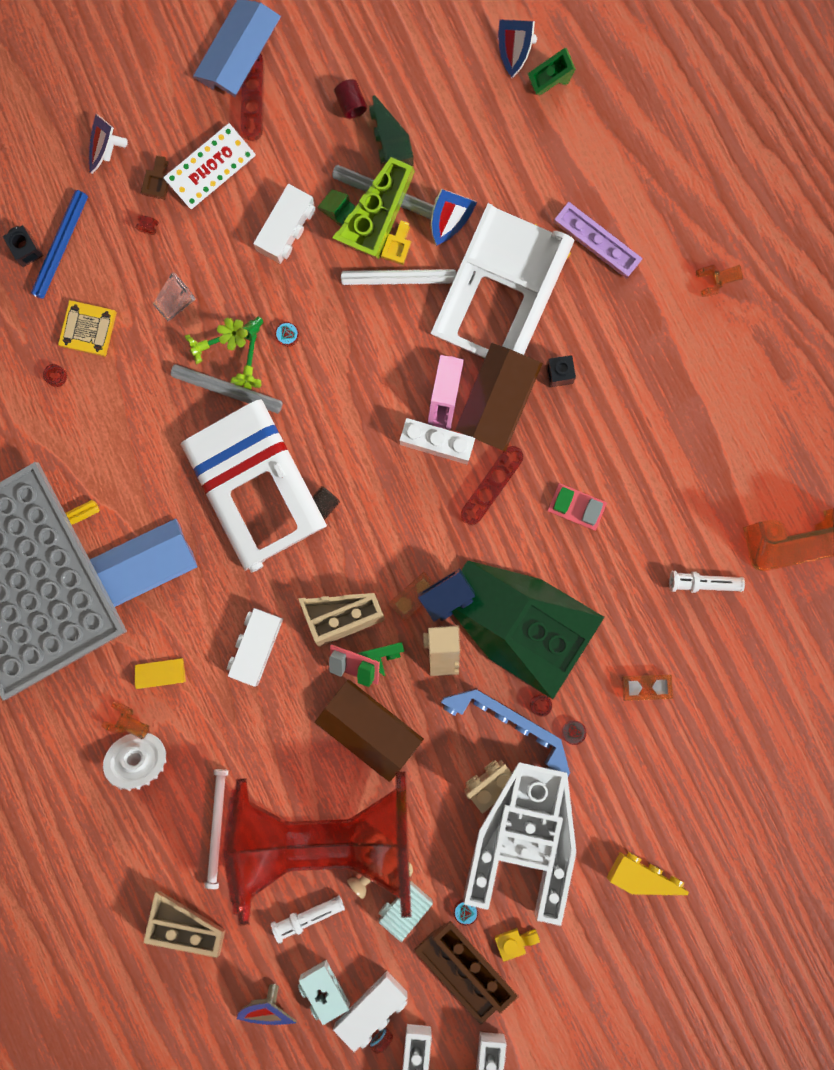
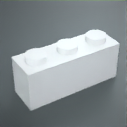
[253,184,315,264]
[400,418,475,465]
[227,608,283,687]
[333,971,407,1052]

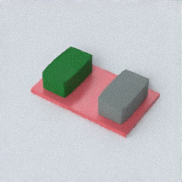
[548,483,607,531]
[329,644,379,687]

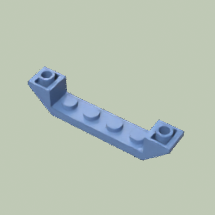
[441,689,570,776]

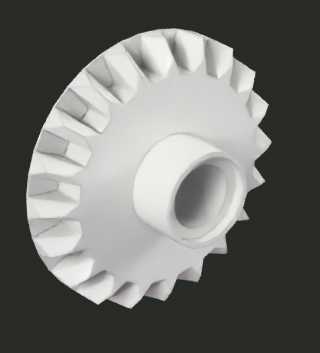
[103,732,167,791]

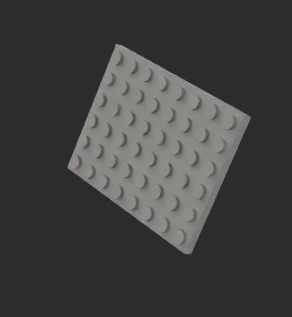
[0,462,127,701]

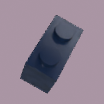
[418,568,475,622]

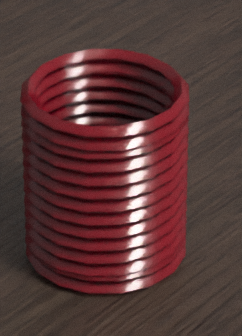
[334,79,367,119]

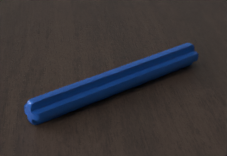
[31,190,88,299]

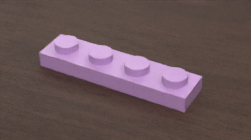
[553,202,643,279]

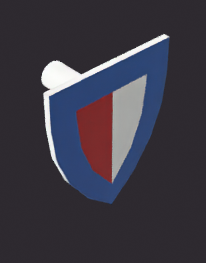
[498,19,537,78]
[89,114,128,174]
[431,189,477,245]

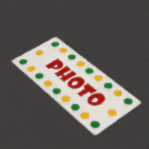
[164,123,256,209]

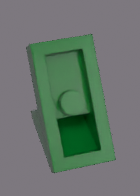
[527,48,576,95]
[318,189,356,226]
[356,642,404,676]

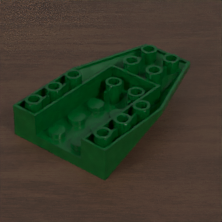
[452,560,605,699]

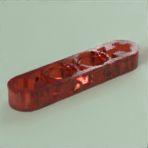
[241,53,264,141]
[461,446,523,526]

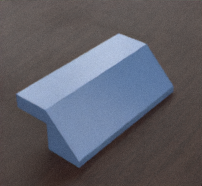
[193,0,281,97]
[90,519,198,607]

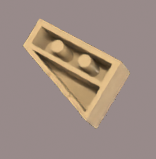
[298,593,385,647]
[423,626,460,676]
[144,891,226,958]

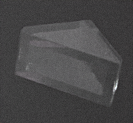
[153,272,196,321]

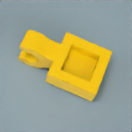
[381,221,411,265]
[495,928,540,962]

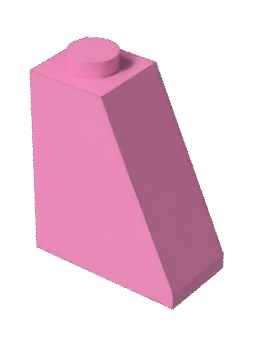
[428,355,464,430]

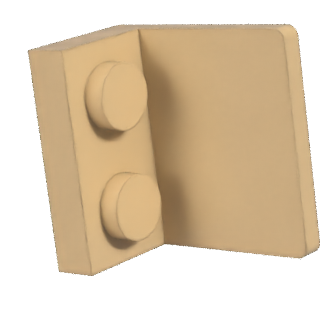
[464,760,512,814]

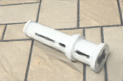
[669,571,745,593]
[271,895,345,944]

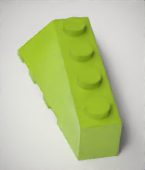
[332,157,415,259]

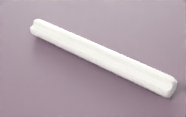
[341,269,457,285]

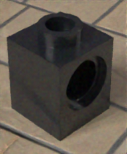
[2,225,43,267]
[546,355,576,388]

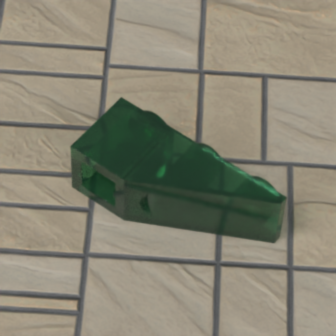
[369,95,414,166]

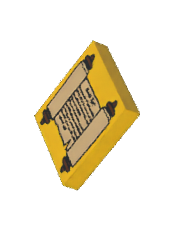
[58,300,117,357]

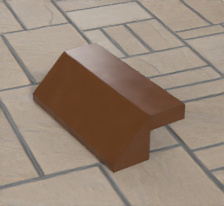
[455,343,543,452]
[315,679,424,782]
[415,921,518,1025]

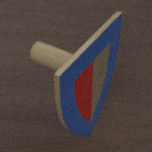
[236,984,297,1025]

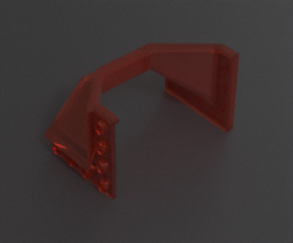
[222,772,411,925]

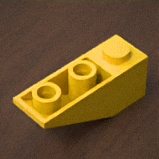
[606,852,689,895]

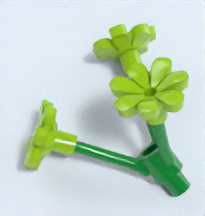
[185,317,264,390]

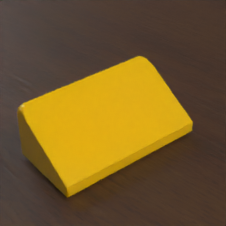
[135,658,186,689]

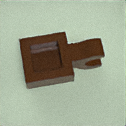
[141,155,169,200]

